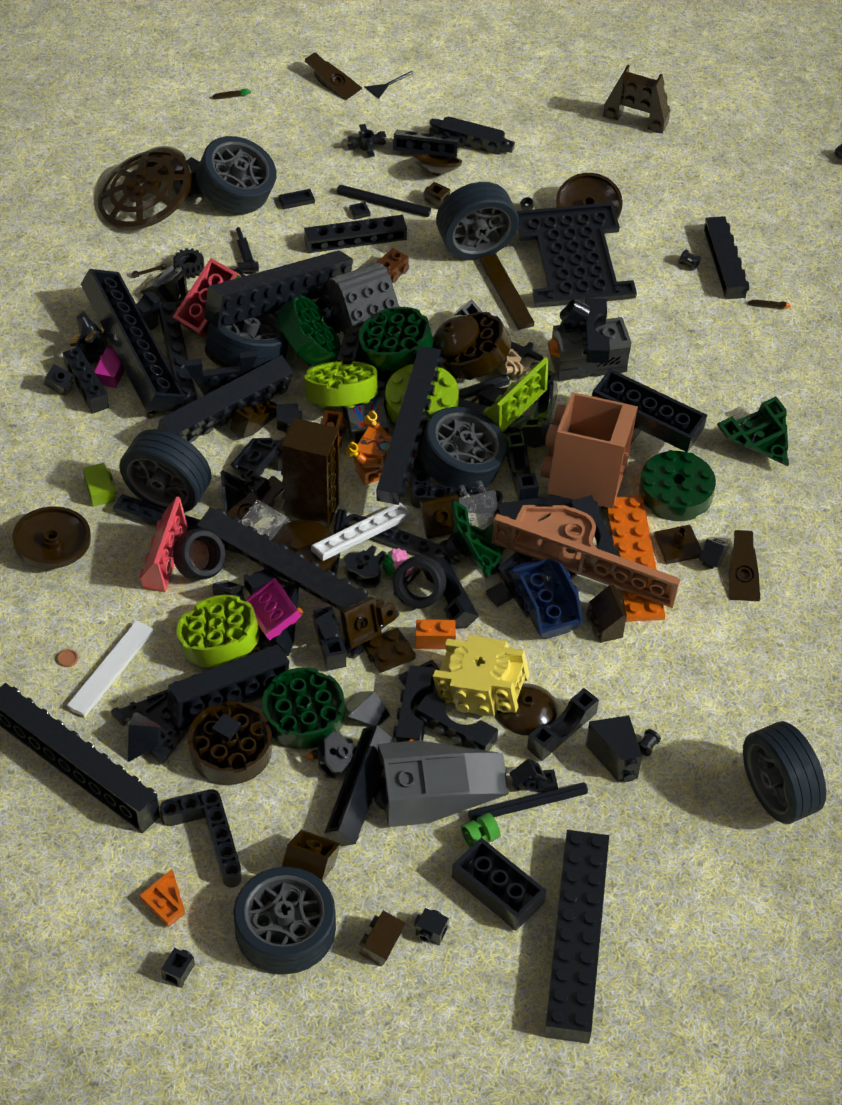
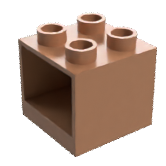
[540,392,638,508]

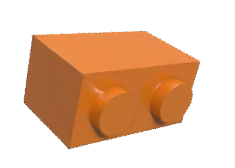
[415,620,456,649]

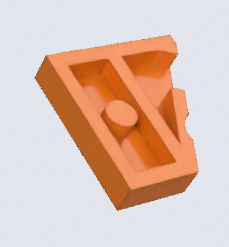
[139,869,185,927]

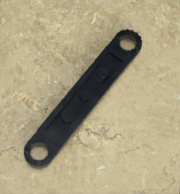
[345,514,448,559]

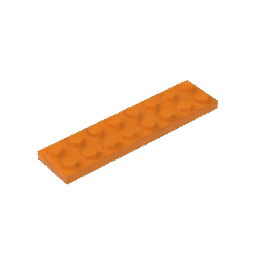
[606,496,665,622]

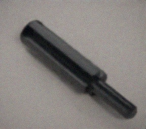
[236,227,254,262]

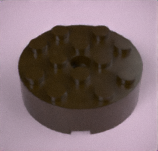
[443,312,511,380]
[188,701,272,785]

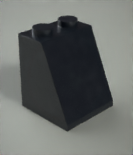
[586,715,642,782]

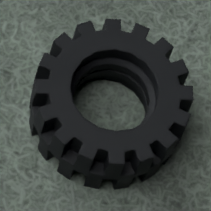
[173,248,204,279]

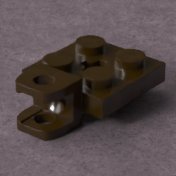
[340,596,397,649]

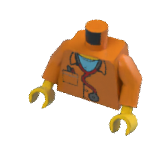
[345,411,392,469]

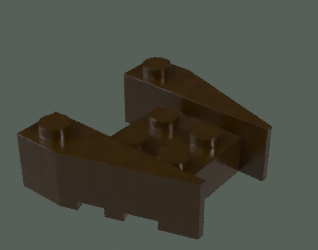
[603,65,670,134]

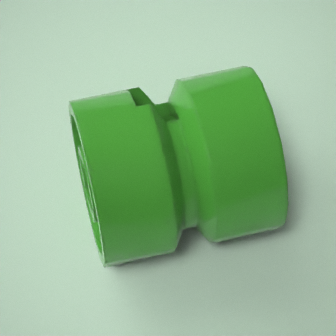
[461,813,501,848]

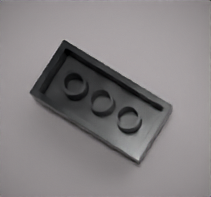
[451,837,547,931]

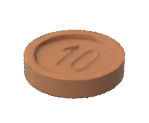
[58,649,78,667]

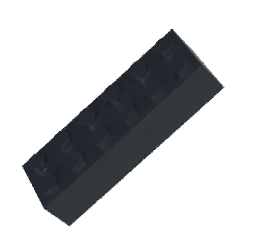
[592,369,707,453]
[167,644,289,729]

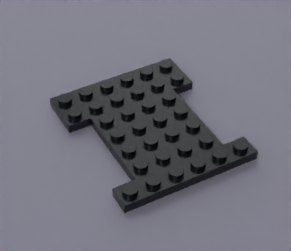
[517,203,637,307]

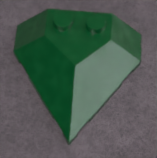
[717,396,789,466]
[451,501,506,578]

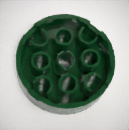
[277,295,341,366]
[359,307,433,371]
[639,450,716,521]
[262,667,345,749]

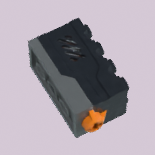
[548,317,632,381]

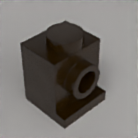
[424,182,450,209]

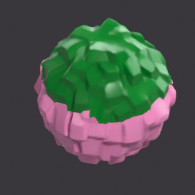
[382,548,412,577]

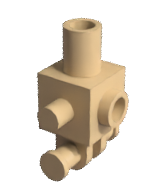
[497,349,530,375]

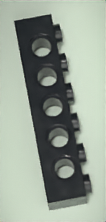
[304,214,407,253]

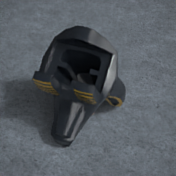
[69,311,108,363]

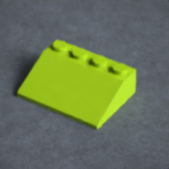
[483,357,548,433]

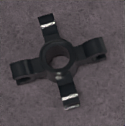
[347,124,386,157]

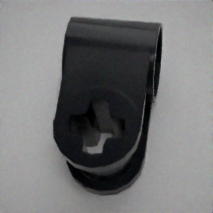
[560,299,590,332]

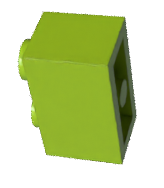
[83,463,117,507]

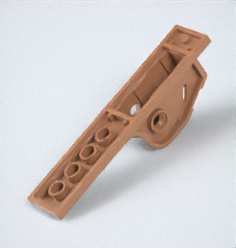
[491,505,681,608]

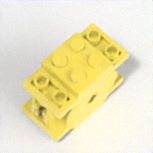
[433,635,529,716]

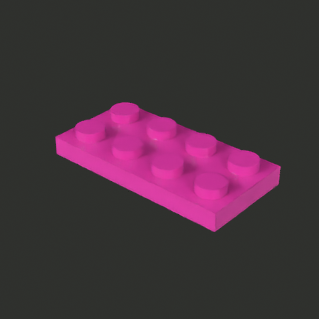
[244,578,301,640]

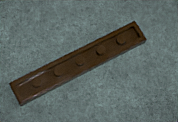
[480,254,534,330]

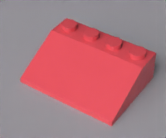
[139,497,188,592]

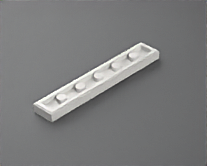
[311,503,412,561]
[67,621,154,718]

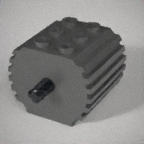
[323,262,399,335]

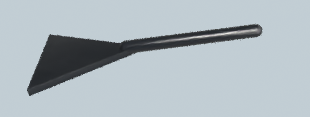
[364,71,413,99]

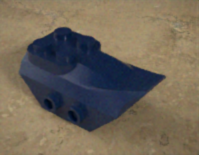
[509,558,583,639]

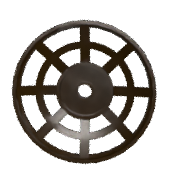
[98,149,192,230]

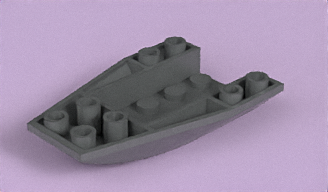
[378,740,509,827]

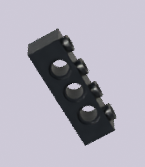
[393,129,460,158]
[63,347,109,414]

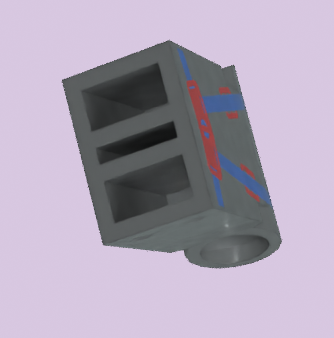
[341,396,388,445]

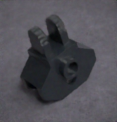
[344,545,386,588]
[317,732,356,778]

